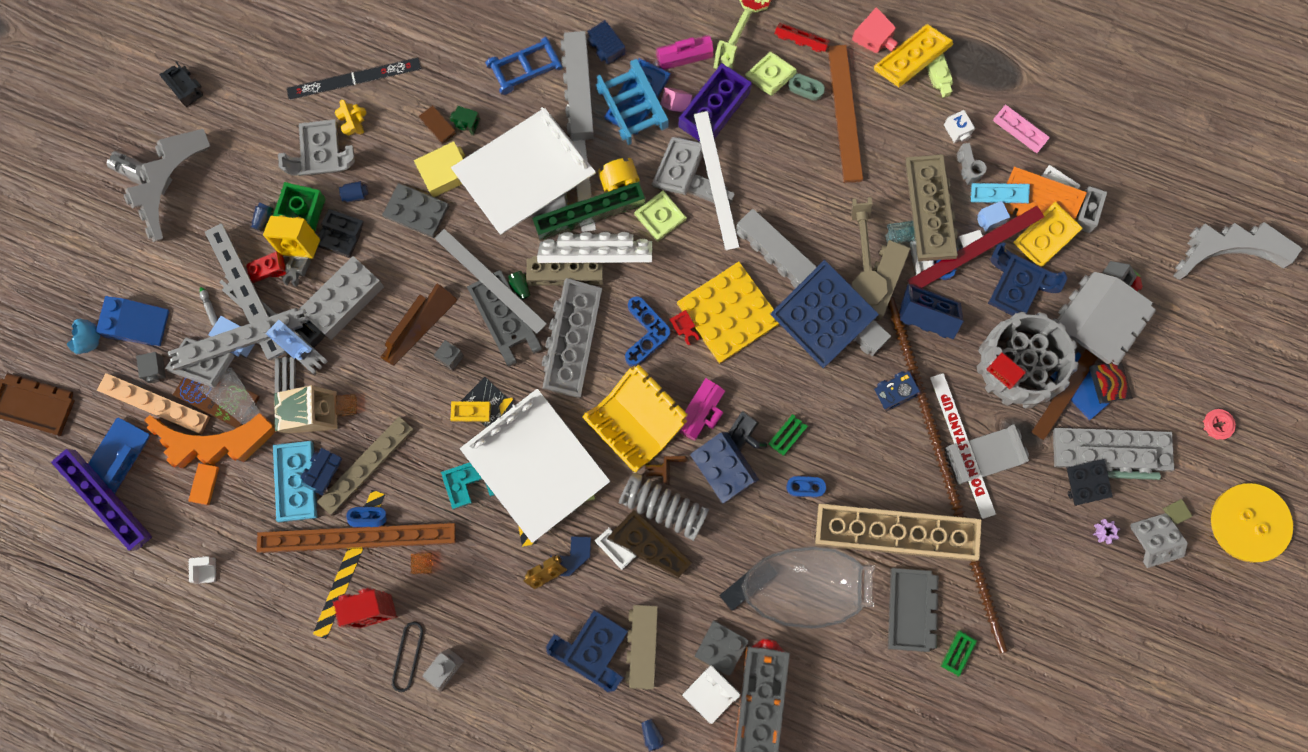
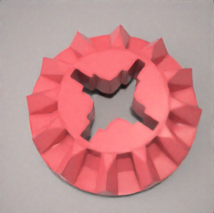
[1203,409,1236,440]

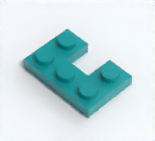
[441,462,495,510]

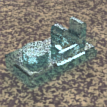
[885,221,915,243]

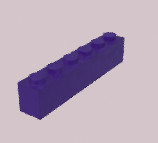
[51,449,152,551]

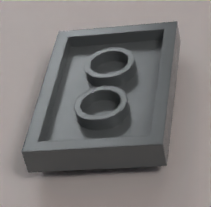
[382,183,449,238]

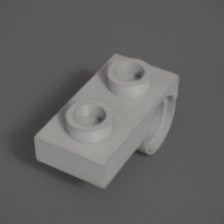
[957,143,987,185]

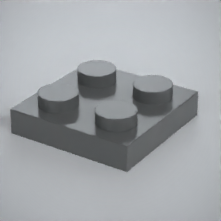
[694,621,749,676]

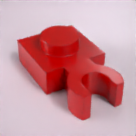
[670,310,699,345]

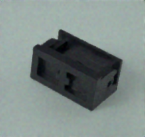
[159,61,204,108]

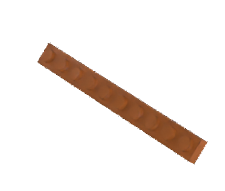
[256,523,456,553]

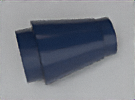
[251,202,273,231]
[641,719,664,752]

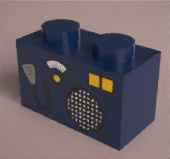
[874,371,921,412]

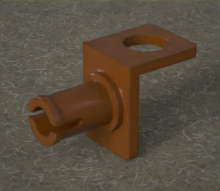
[645,456,689,485]

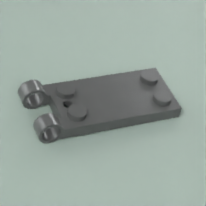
[467,270,542,367]

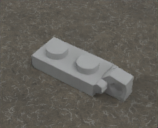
[687,174,735,204]

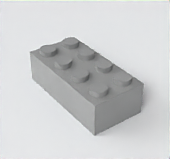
[298,256,384,340]

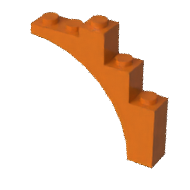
[144,413,277,469]

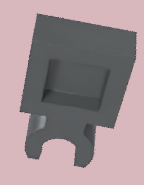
[283,256,311,287]

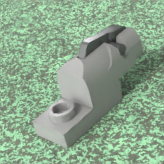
[107,151,172,195]

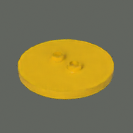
[1211,483,1293,563]

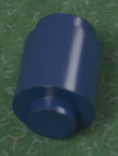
[339,181,368,202]

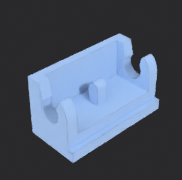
[265,320,312,360]

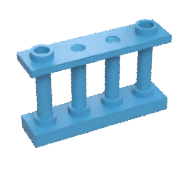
[596,59,668,145]

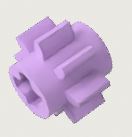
[1093,519,1120,544]

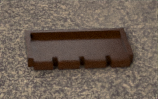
[0,373,75,437]

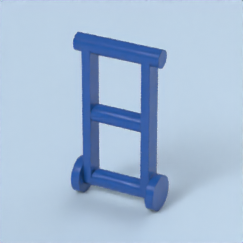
[485,37,563,95]

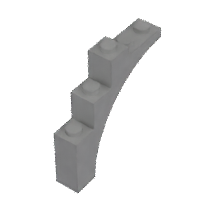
[124,128,210,242]
[1173,222,1303,280]

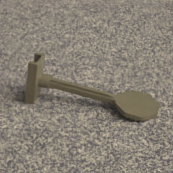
[851,197,888,305]

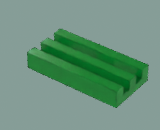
[768,414,808,456]
[940,631,977,677]

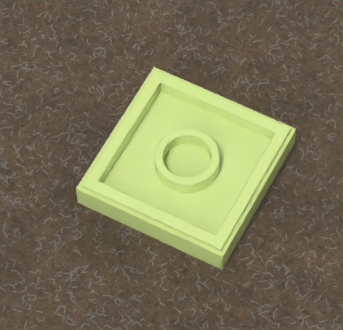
[745,51,797,96]
[634,191,686,242]

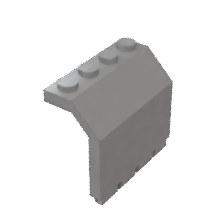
[1053,272,1156,365]

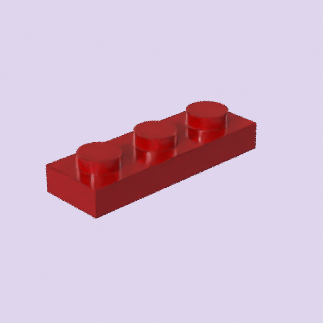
[774,23,830,52]

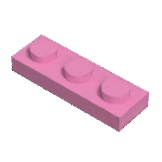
[993,105,1050,153]

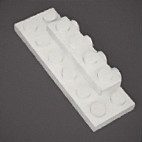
[537,232,652,263]

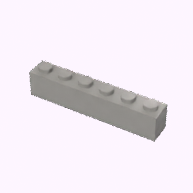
[561,31,594,141]

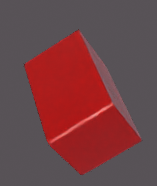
[986,352,1026,389]

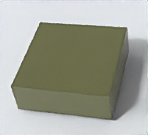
[1163,499,1192,525]

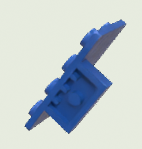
[88,418,151,494]

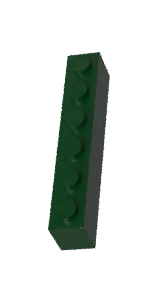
[532,182,645,241]

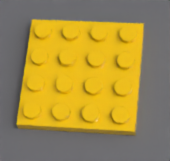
[677,262,780,364]

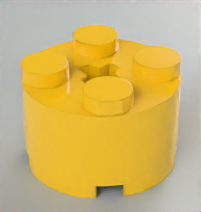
[597,158,640,193]

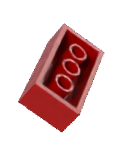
[333,587,397,629]

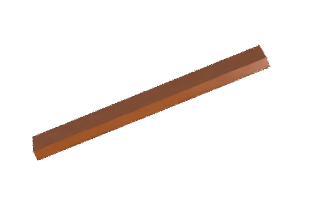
[828,45,863,183]

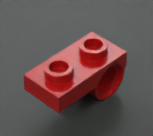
[246,252,287,283]

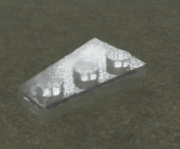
[198,368,261,425]

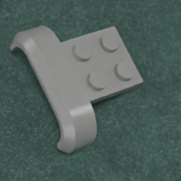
[278,119,355,176]

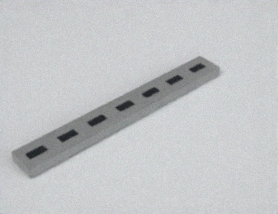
[205,223,286,361]

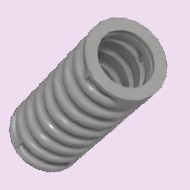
[619,472,710,541]

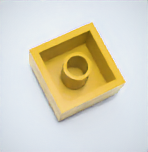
[263,215,320,258]

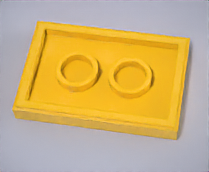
[1013,202,1083,267]

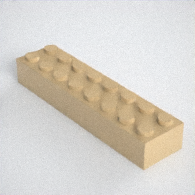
[815,504,981,561]

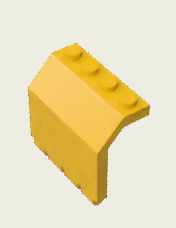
[583,365,688,472]

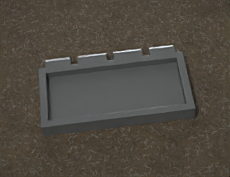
[888,568,939,652]

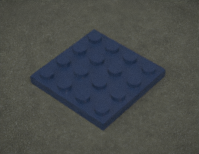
[770,260,879,369]

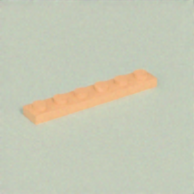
[97,373,210,435]

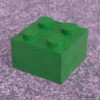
[273,182,326,231]

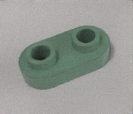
[789,74,824,100]

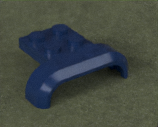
[987,243,1068,316]
[546,610,628,693]

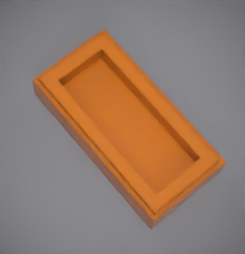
[188,463,219,505]

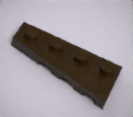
[607,510,692,579]

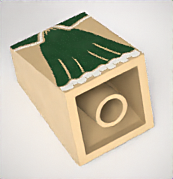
[274,385,338,433]

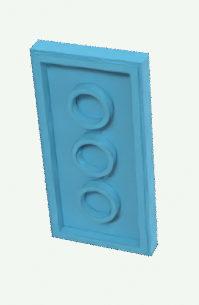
[273,441,317,523]

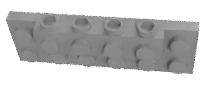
[542,278,602,398]
[1053,428,1174,473]

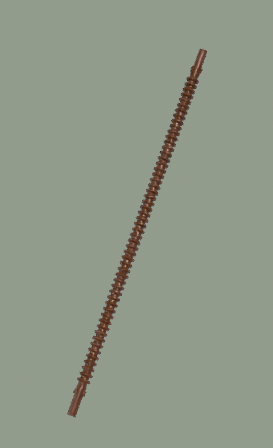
[888,297,1008,654]

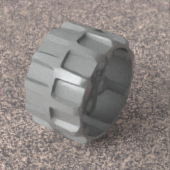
[977,312,1078,409]

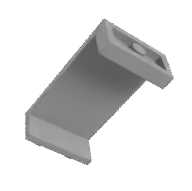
[945,424,1029,485]

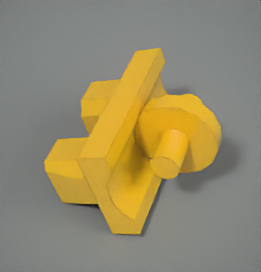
[334,99,367,136]

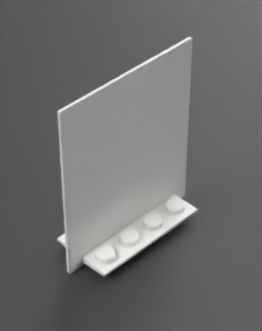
[451,107,596,235]
[460,389,610,543]

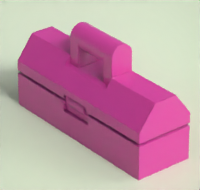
[656,35,713,70]
[679,378,725,441]

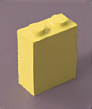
[414,142,465,198]

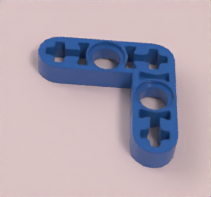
[625,296,670,367]

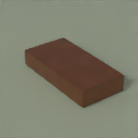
[418,105,456,144]

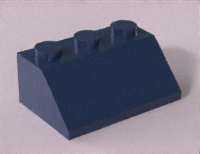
[900,284,964,340]

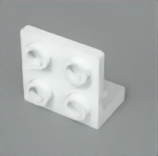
[683,666,740,724]

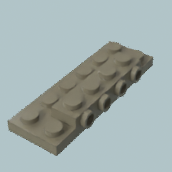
[905,155,957,262]

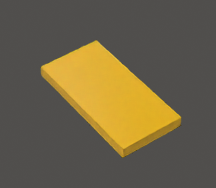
[874,24,953,87]

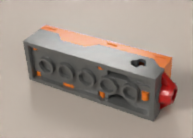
[734,639,789,752]

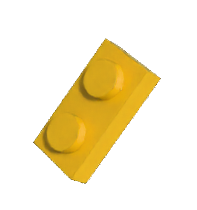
[450,401,491,422]

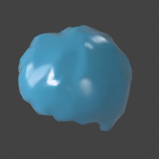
[67,318,100,354]

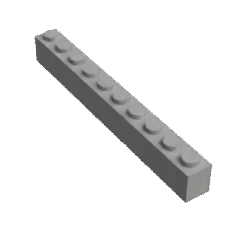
[736,209,891,356]

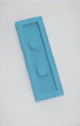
[971,183,1030,204]

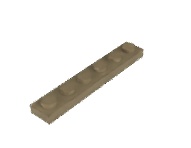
[317,417,414,516]

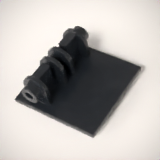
[1066,459,1113,506]

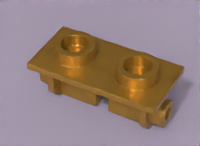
[523,555,567,590]

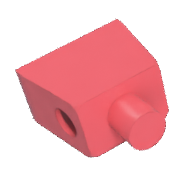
[852,8,898,53]

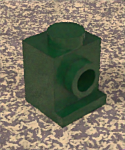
[450,105,480,135]

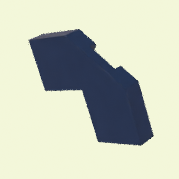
[550,536,591,577]

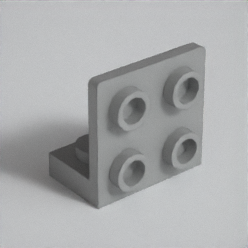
[1130,513,1187,568]

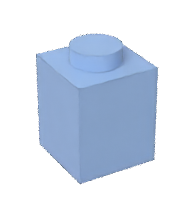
[977,201,1010,232]

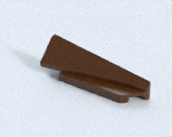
[380,283,457,366]

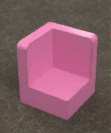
[660,87,692,112]

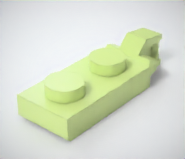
[926,53,953,98]

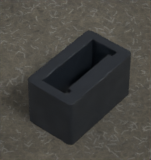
[295,316,325,348]

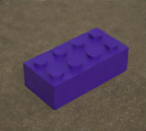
[679,63,752,141]

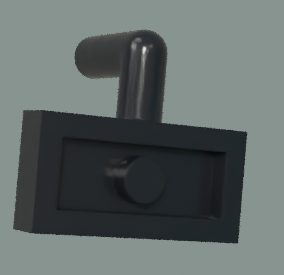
[728,411,767,452]

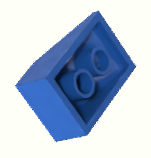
[96,296,169,346]

